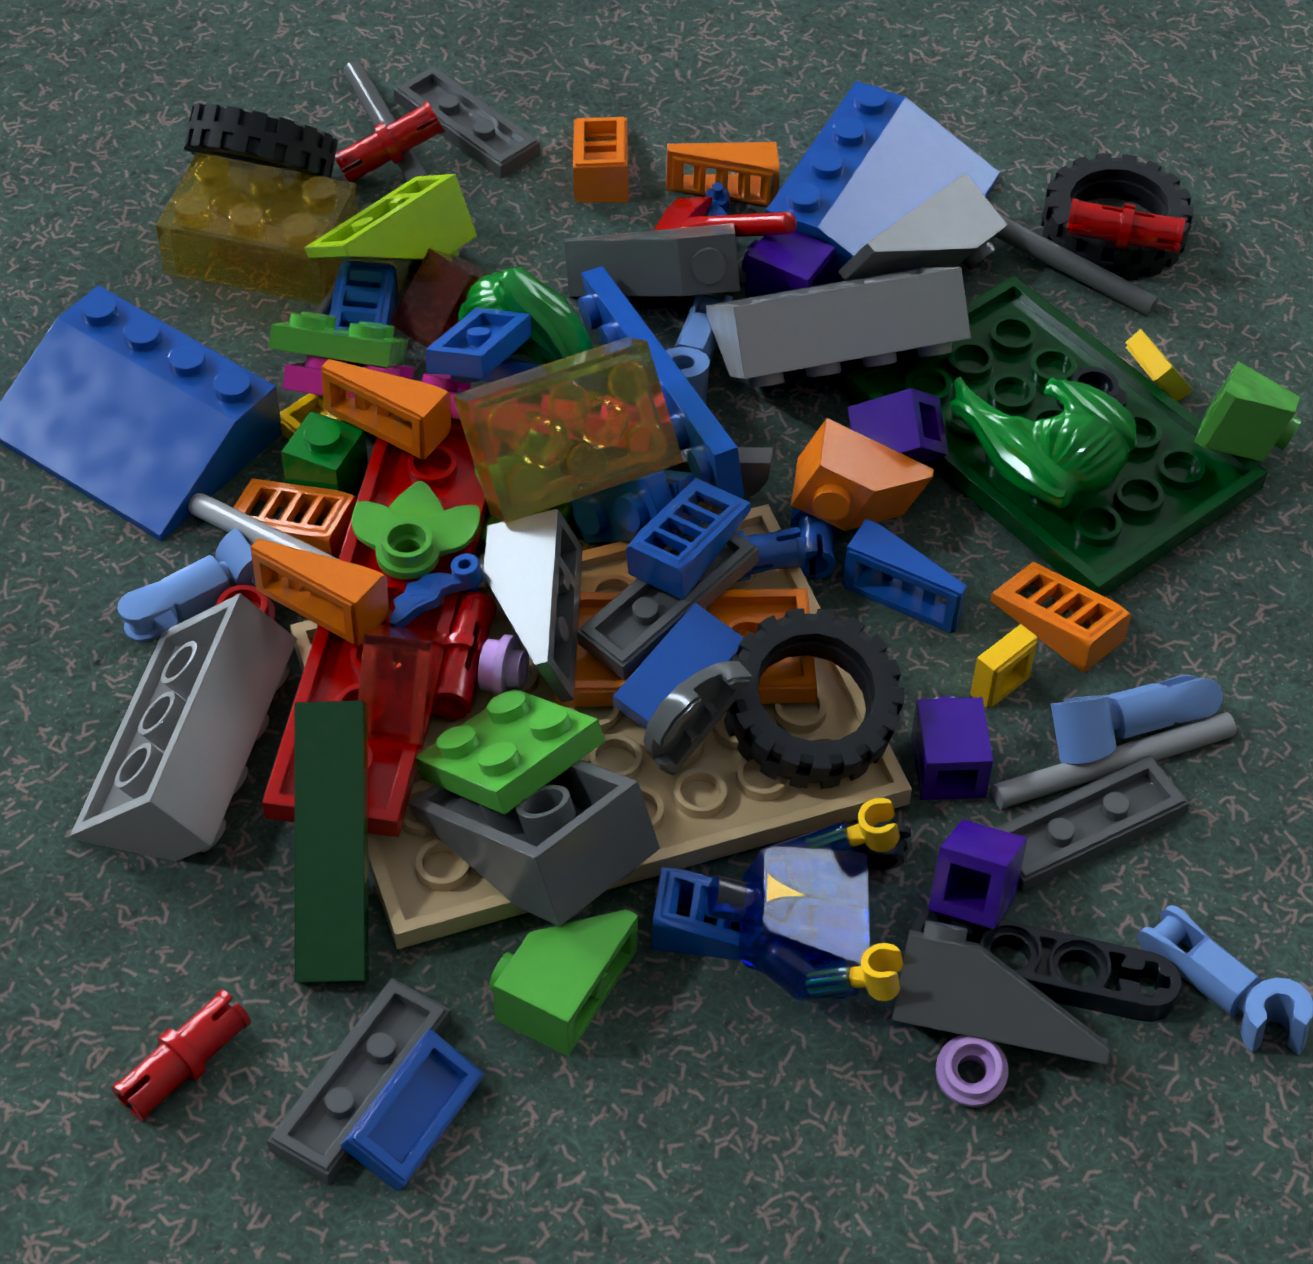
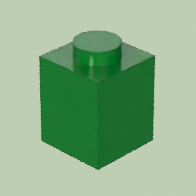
[281,411,368,496]

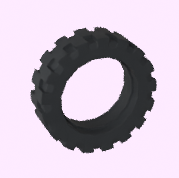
[184,104,338,185]
[1041,153,1194,281]
[724,608,905,789]

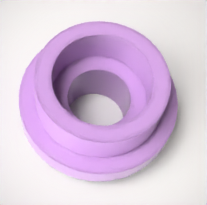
[478,634,529,697]
[935,1035,1008,1107]

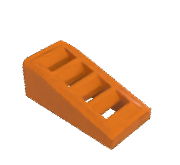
[573,117,629,203]
[666,142,780,207]
[321,359,451,460]
[233,478,357,559]
[250,538,389,646]
[990,561,1131,673]

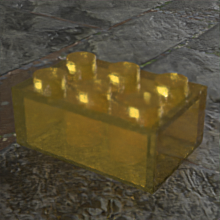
[156,152,359,305]
[453,337,683,524]

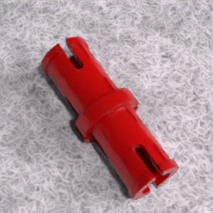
[335,101,445,185]
[1066,198,1186,254]
[432,591,497,719]
[111,989,252,1122]

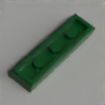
[294,700,369,983]

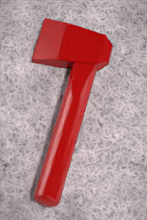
[653,196,797,237]

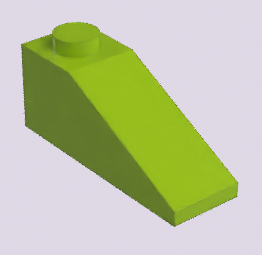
[304,174,477,266]

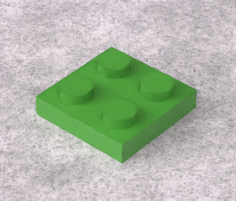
[268,312,409,368]
[416,688,605,815]

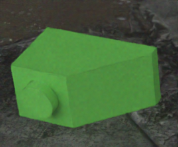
[1194,361,1302,462]
[489,909,638,1057]

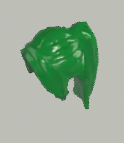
[458,267,631,409]
[950,376,1137,509]

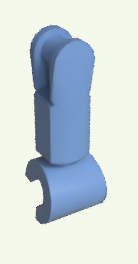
[666,294,734,404]
[117,527,256,642]
[1051,674,1223,764]
[1137,905,1313,1056]

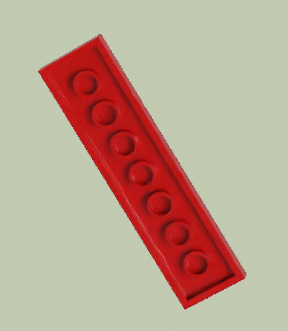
[262,418,506,838]

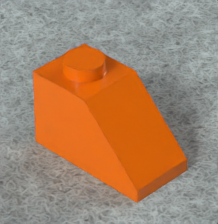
[791,418,934,531]

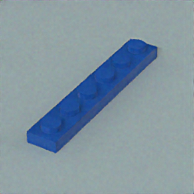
[578,266,744,498]

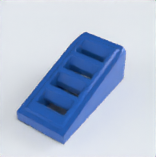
[330,260,398,368]
[626,478,751,600]
[842,519,967,633]
[651,867,797,967]

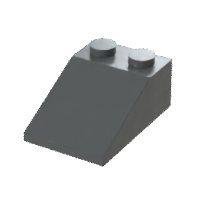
[408,760,660,926]

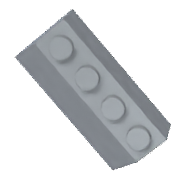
[705,267,971,388]
[70,593,297,861]

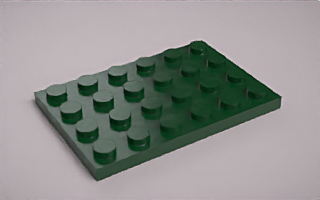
[844,275,1268,597]

